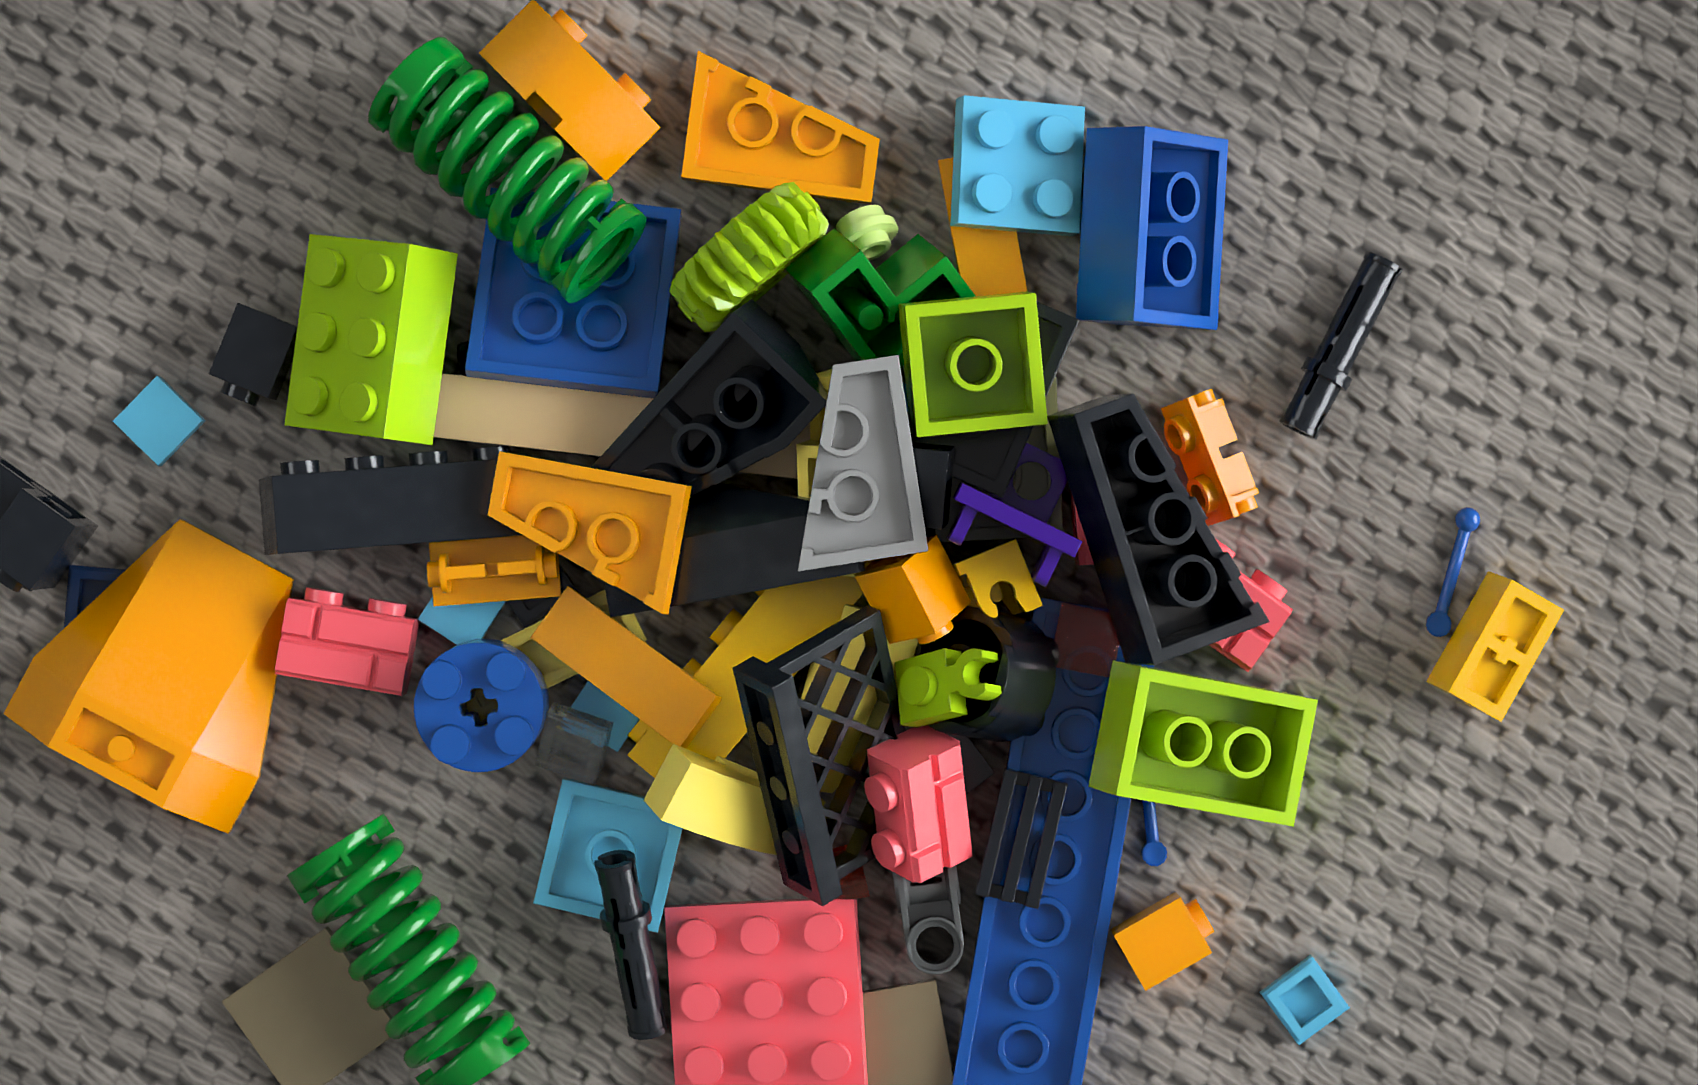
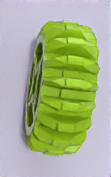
[669,182,829,332]

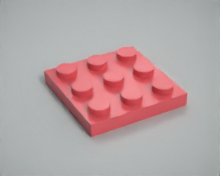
[664,896,868,1085]

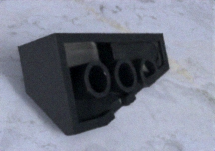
[604,483,866,617]

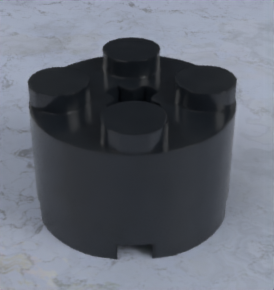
[913,606,1060,742]

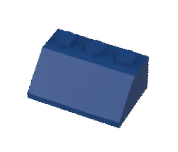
[1076,126,1228,330]

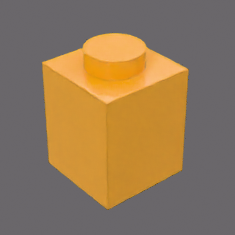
[855,535,971,644]
[1110,892,1214,991]

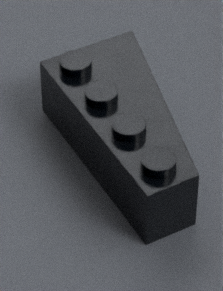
[1047,393,1270,665]
[259,446,522,555]

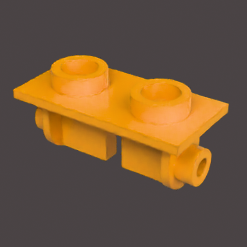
[1161,388,1259,526]
[427,535,561,607]

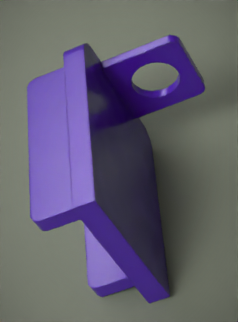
[947,443,1083,587]

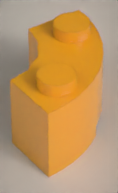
[479,0,661,181]

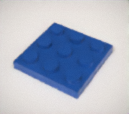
[465,187,682,398]

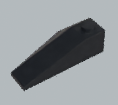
[591,299,828,497]

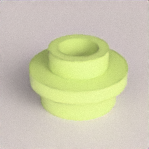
[836,205,898,260]

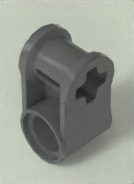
[893,865,964,975]

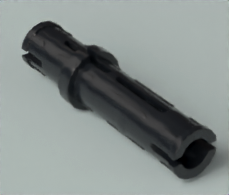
[1279,251,1403,440]
[594,850,669,1040]

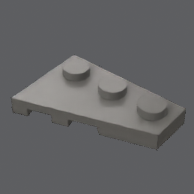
[798,355,929,571]

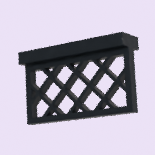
[732,605,906,906]

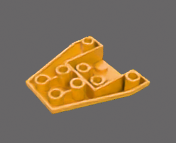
[3,519,294,834]

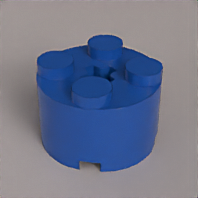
[414,639,549,772]

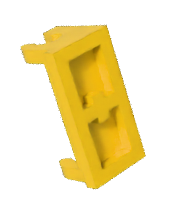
[953,539,1043,618]
[1426,571,1564,722]

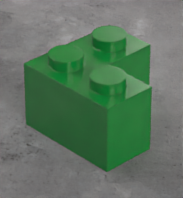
[785,228,975,368]

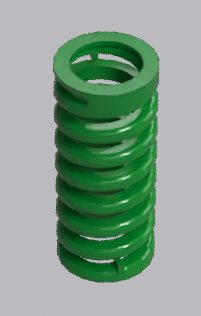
[368,37,647,303]
[287,814,530,1085]

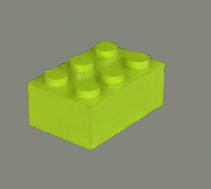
[284,234,458,445]
[1088,660,1318,827]

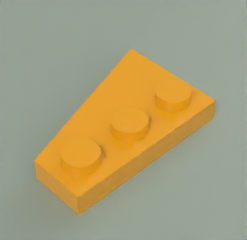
[681,51,880,205]
[488,451,692,615]

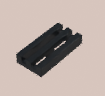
[975,768,1068,909]

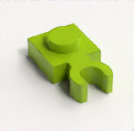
[895,648,1002,728]

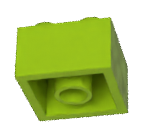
[898,291,1048,437]

